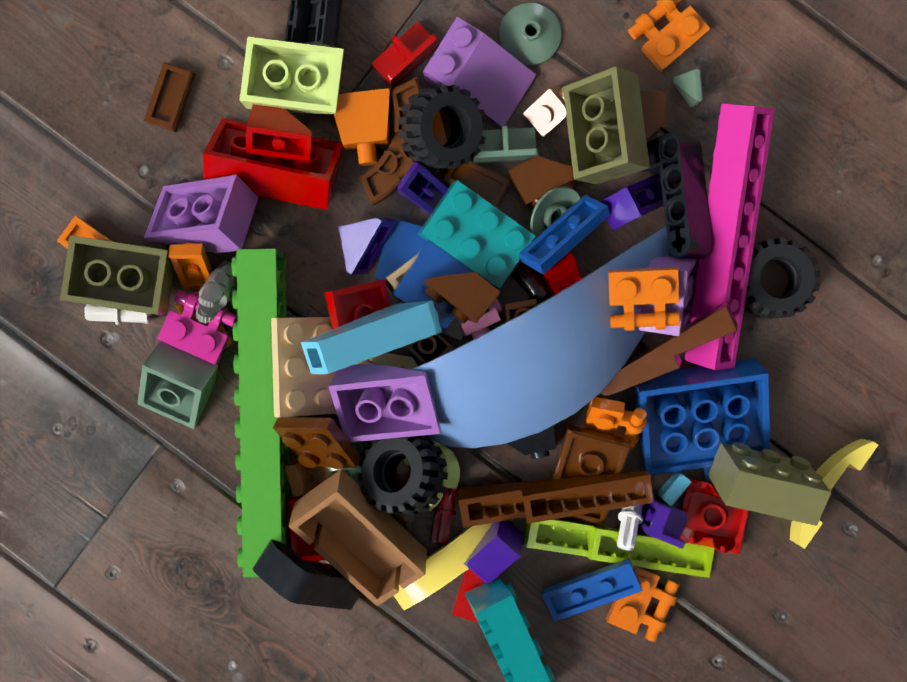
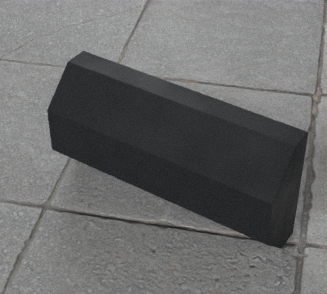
[285,0,342,48]

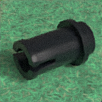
[511,264,550,303]

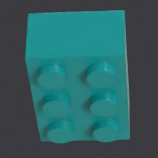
[418,180,536,289]

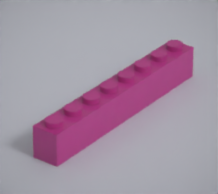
[685,104,775,370]

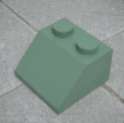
[137,341,219,429]

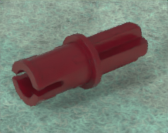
[430,483,459,544]

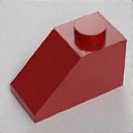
[246,104,312,162]

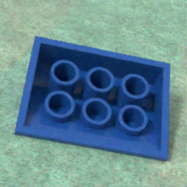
[633,358,770,475]

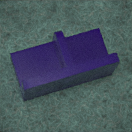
[638,497,688,549]

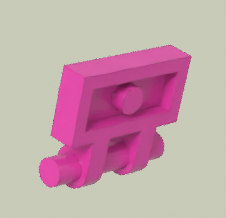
[157,290,238,365]

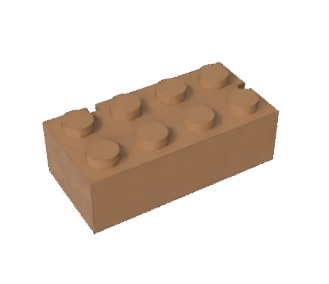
[289,469,427,606]

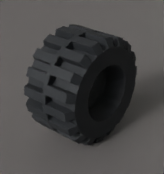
[398,85,487,168]
[745,238,821,319]
[358,436,448,515]

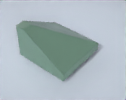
[673,69,703,108]

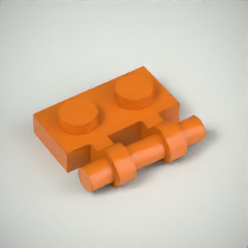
[628,0,710,73]
[608,267,680,331]
[581,397,647,451]
[606,566,680,642]

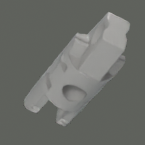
[196,260,237,324]

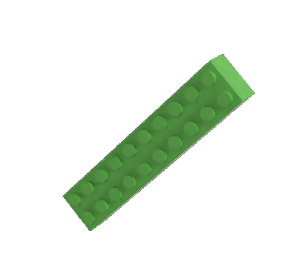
[231,249,291,577]

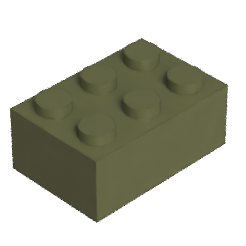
[563,66,650,185]
[60,235,174,316]
[708,442,831,526]

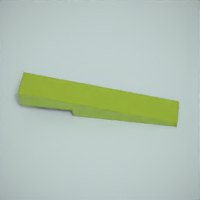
[523,518,715,578]

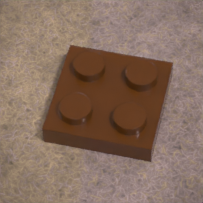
[273,417,361,469]

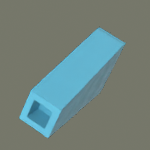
[301,300,442,374]

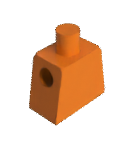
[334,88,391,166]

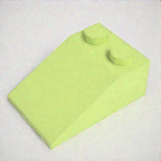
[240,37,344,114]

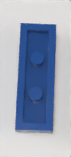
[519,195,610,275]
[542,558,642,622]

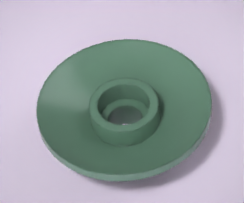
[499,3,561,66]
[530,186,581,239]

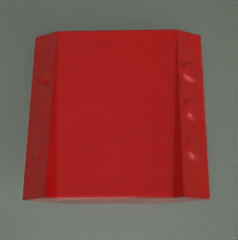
[680,478,751,554]

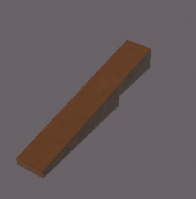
[586,301,738,405]
[457,471,654,528]

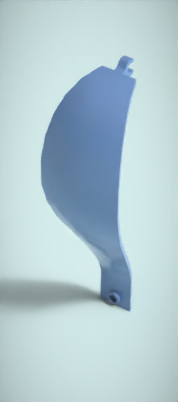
[411,226,672,448]

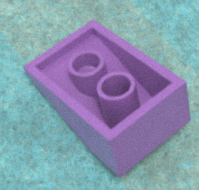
[423,17,536,128]
[144,175,259,253]
[635,255,699,336]
[329,363,441,442]

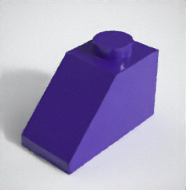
[600,174,664,231]

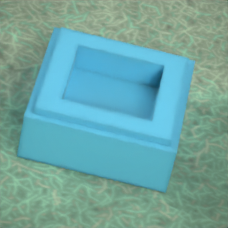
[657,472,691,506]

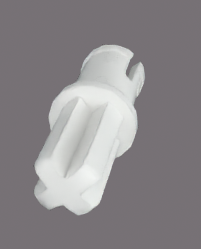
[84,304,151,325]
[617,504,643,551]

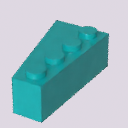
[464,577,556,682]

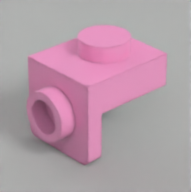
[460,298,503,339]

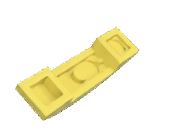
[790,438,878,549]
[394,523,493,610]

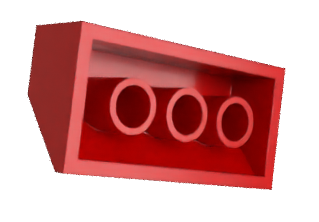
[203,118,343,210]

